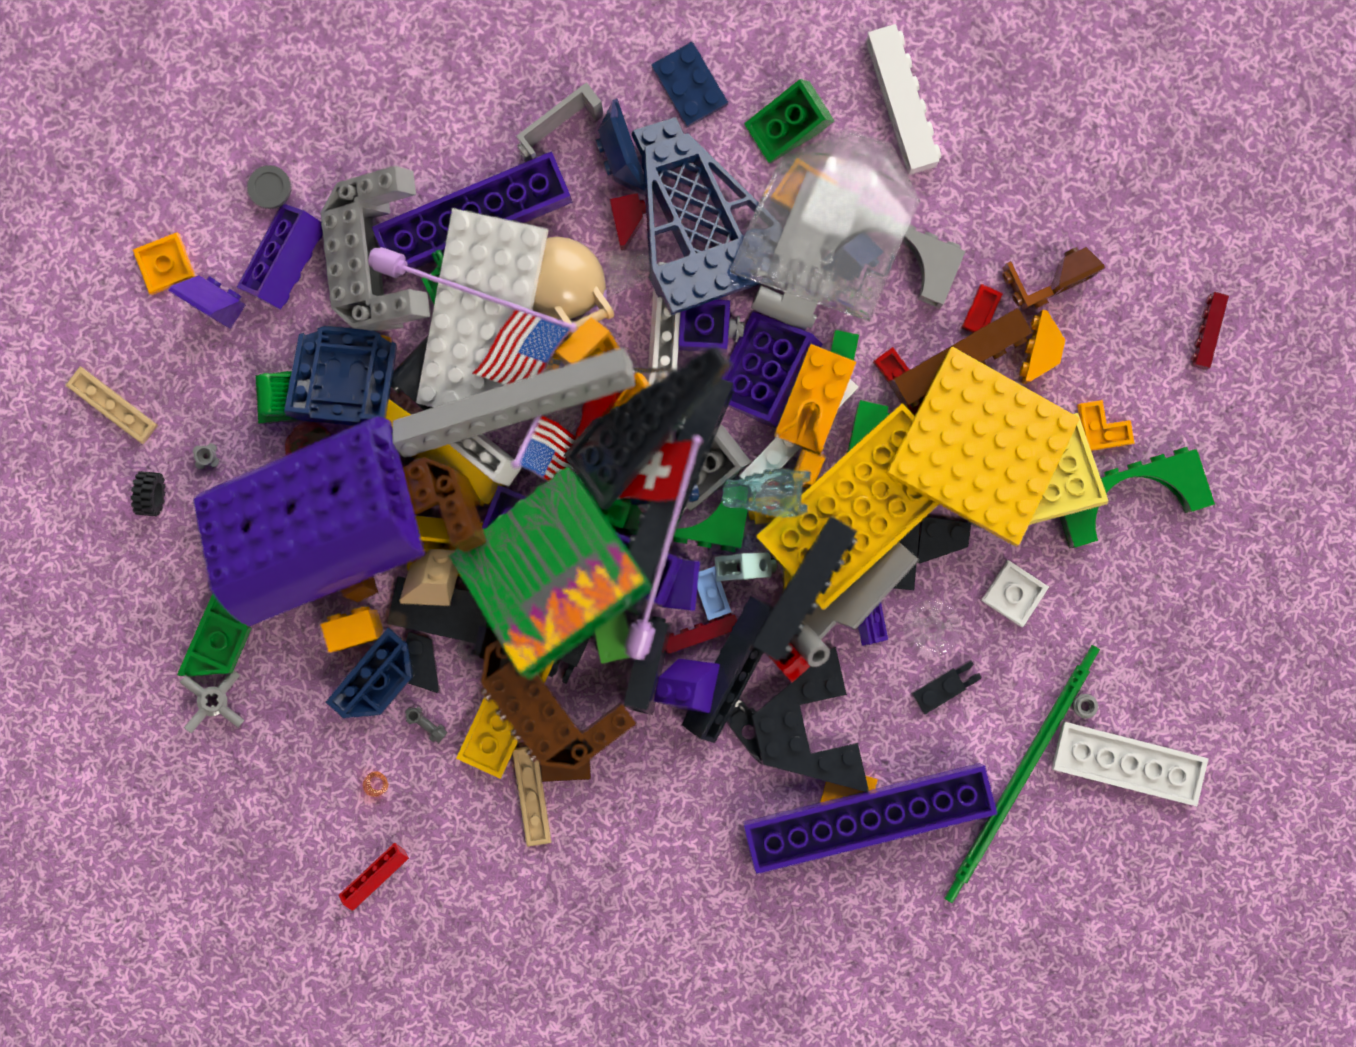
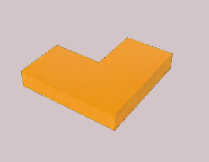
[1077,400,1135,451]

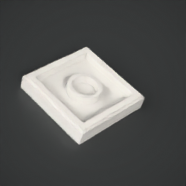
[981,560,1049,628]

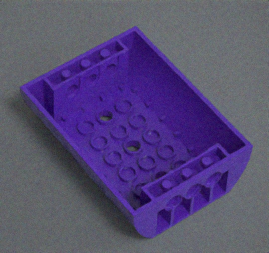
[193,417,424,627]

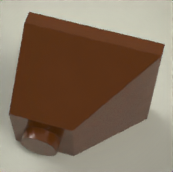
[1050,247,1105,298]

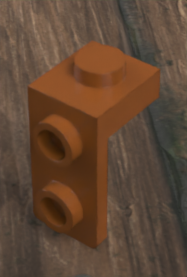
[1002,261,1054,310]

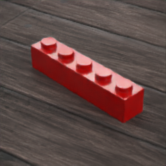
[338,843,409,911]

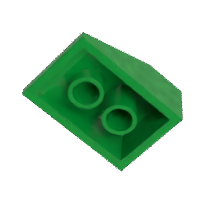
[744,79,835,163]

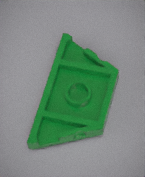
[177,593,252,676]

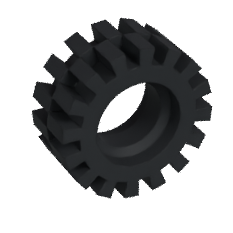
[131,471,166,517]

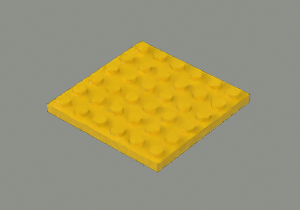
[886,347,1080,547]

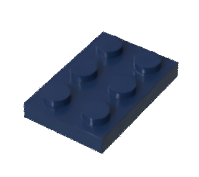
[651,41,728,128]

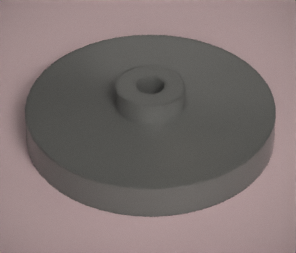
[247,165,292,209]

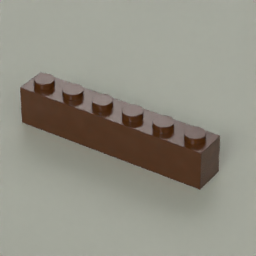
[889,308,1033,408]

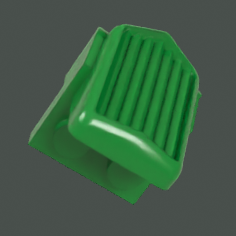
[255,371,300,424]

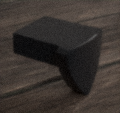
[467,626,499,660]

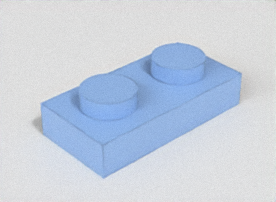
[697,566,731,620]

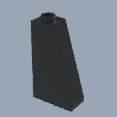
[623,616,671,715]

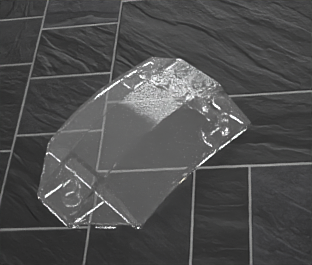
[730,128,920,321]

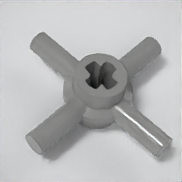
[179,671,245,734]

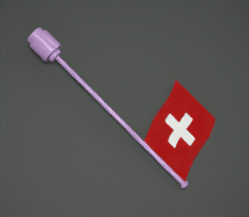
[618,436,702,659]

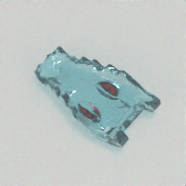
[721,468,811,518]

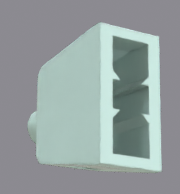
[715,553,777,581]

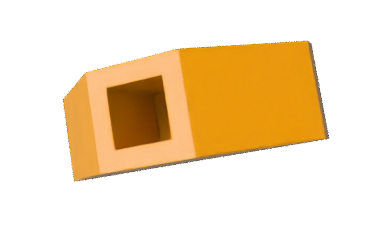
[1019,310,1066,384]

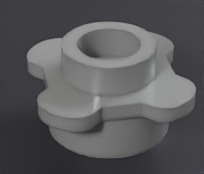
[728,316,744,342]
[193,443,219,469]

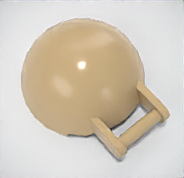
[532,237,614,338]

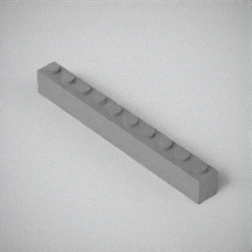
[393,348,635,458]

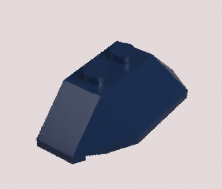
[595,98,645,196]
[325,627,413,719]

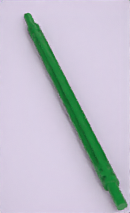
[944,645,1100,904]

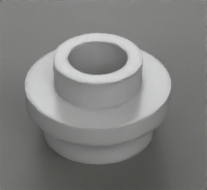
[1073,694,1098,719]

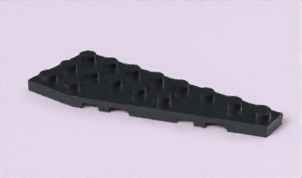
[564,346,732,510]

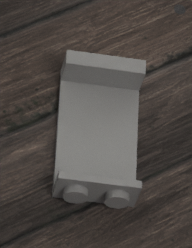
[517,82,604,162]

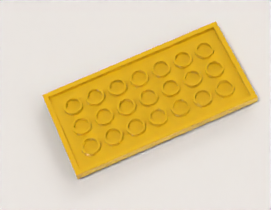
[756,403,939,610]

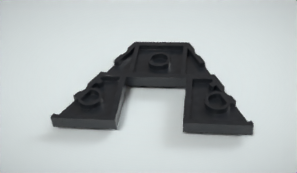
[751,647,869,792]

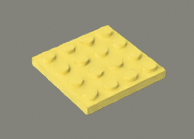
[1029,413,1108,525]

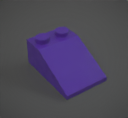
[168,275,246,329]

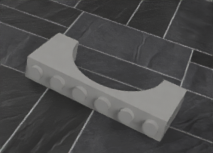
[819,205,965,308]

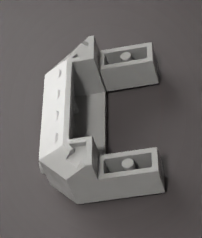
[321,166,430,331]

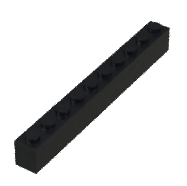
[626,379,734,615]

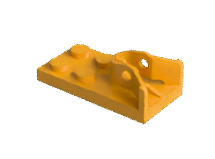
[774,344,857,454]

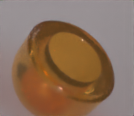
[362,771,389,797]

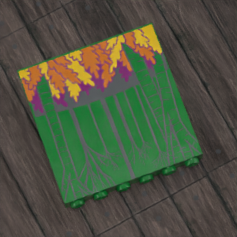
[449,467,653,679]

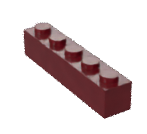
[1191,292,1229,370]
[666,613,737,654]

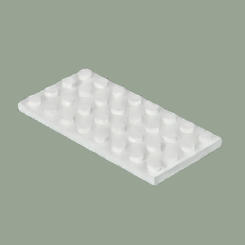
[416,209,548,408]

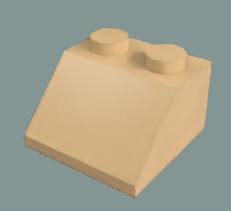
[400,549,458,606]

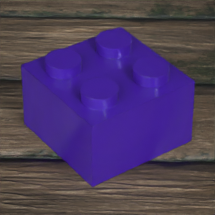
[679,299,730,353]

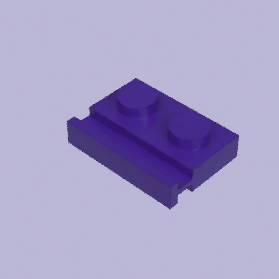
[858,602,888,646]

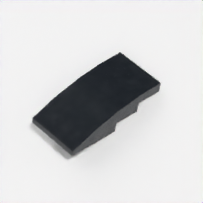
[387,576,488,643]

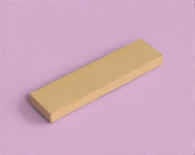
[65,366,158,444]
[513,746,552,847]

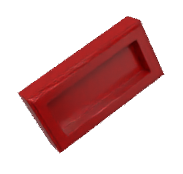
[961,284,1003,333]

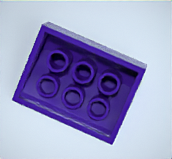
[721,312,823,429]

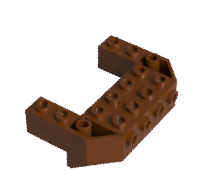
[341,457,487,603]
[480,639,637,770]

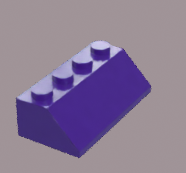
[237,204,323,310]

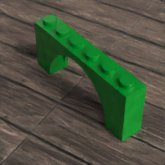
[1059,447,1215,549]
[610,486,751,552]

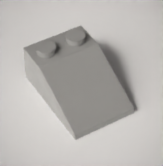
[686,425,752,511]

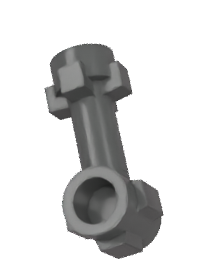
[405,706,448,744]

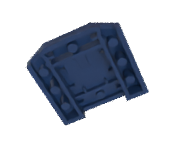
[284,326,397,426]

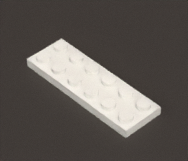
[1051,721,1208,806]

